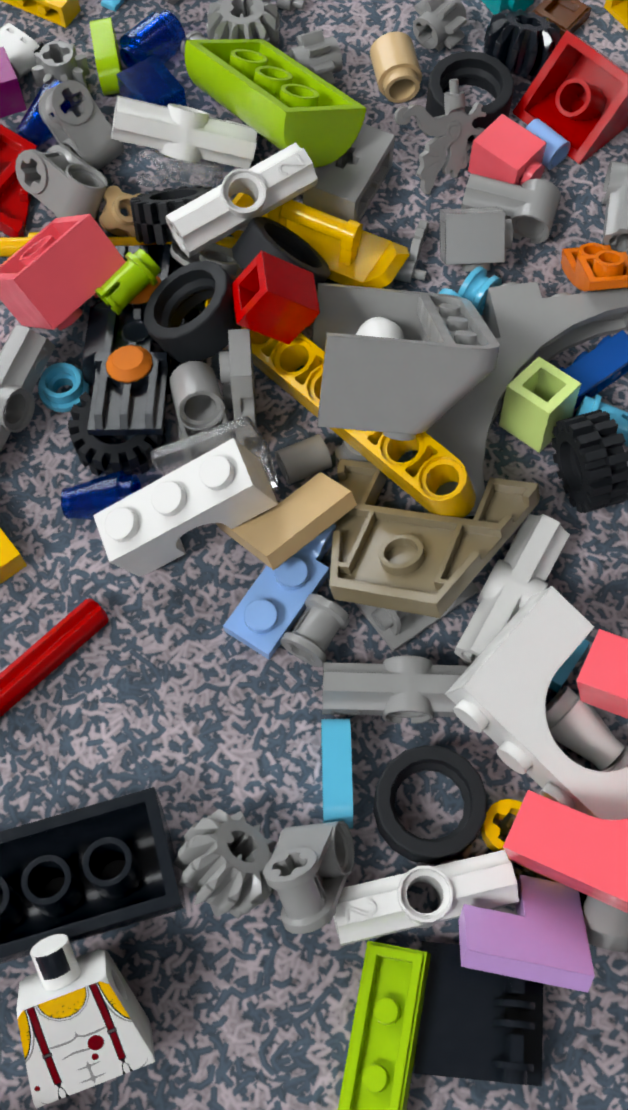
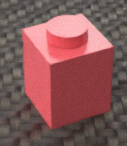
[468,114,547,186]

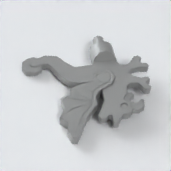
[394,79,487,194]

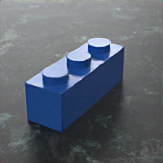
[559,330,628,410]

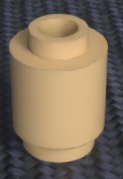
[370,32,422,103]

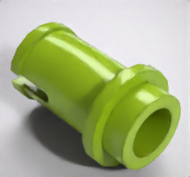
[95,248,161,315]

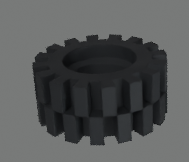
[130,186,214,245]
[68,391,166,480]
[552,410,628,513]

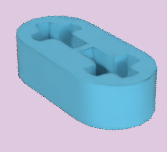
[321,719,353,829]

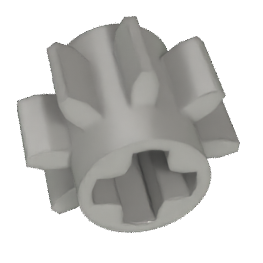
[413,0,467,51]
[289,29,343,85]
[31,41,90,91]

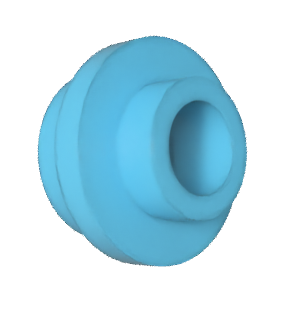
[38,363,90,412]

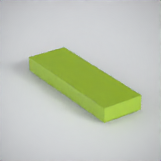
[338,941,431,1110]

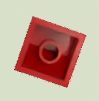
[512,30,628,165]

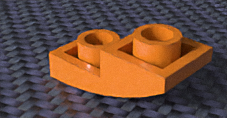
[561,243,628,291]

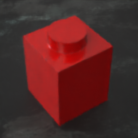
[232,250,320,345]

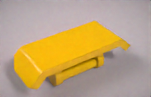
[231,193,410,288]

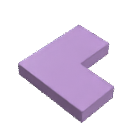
[458,875,595,993]

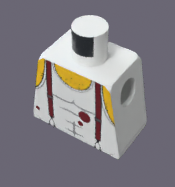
[16,934,155,1109]

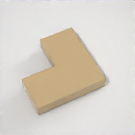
[216,472,357,570]

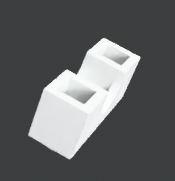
[93,438,278,577]

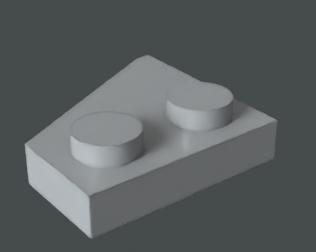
[219,329,259,458]

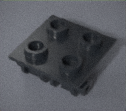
[414,941,543,1086]

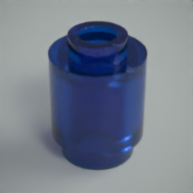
[120,10,185,76]

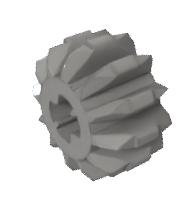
[206,0,280,47]
[174,809,277,919]

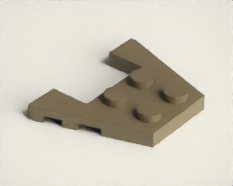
[329,459,540,618]

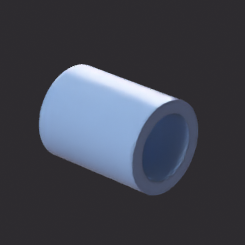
[525,118,571,170]

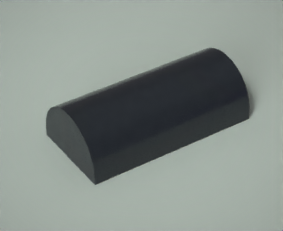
[0,787,185,964]

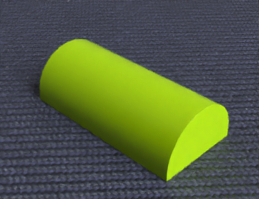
[185,39,366,168]

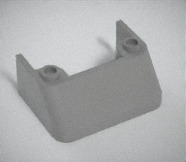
[312,283,500,441]

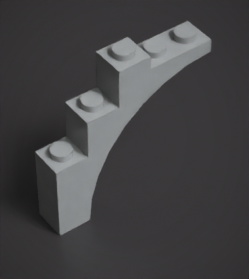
[412,282,628,519]

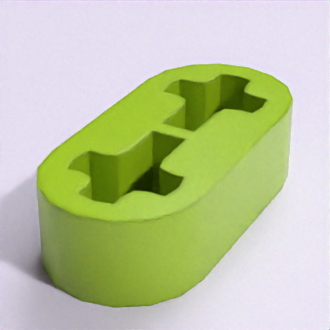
[89,17,126,96]

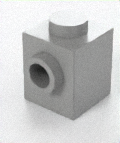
[440,207,513,272]

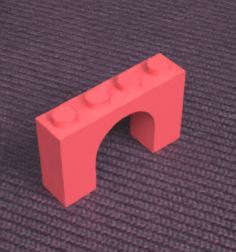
[503,629,628,913]

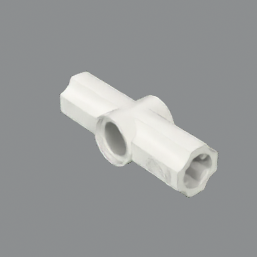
[111,95,257,169]
[166,142,318,258]
[454,514,570,665]
[333,850,520,946]

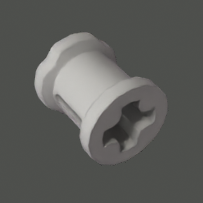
[280,594,350,668]

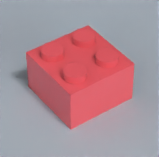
[0,214,126,330]

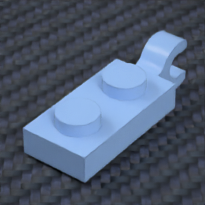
[223,524,336,660]

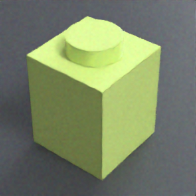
[499,356,581,453]

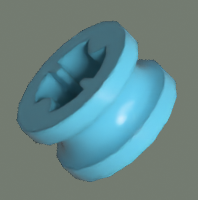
[458,266,502,315]

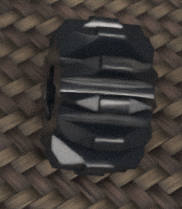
[484,9,561,78]

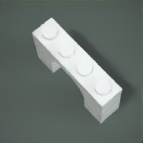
[445,586,628,820]

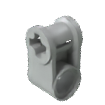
[38,80,124,171]
[15,145,108,220]
[170,361,233,464]
[263,821,355,934]

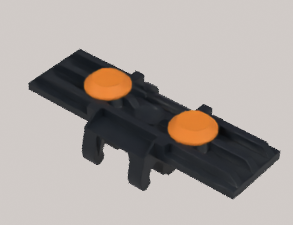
[82,244,200,436]

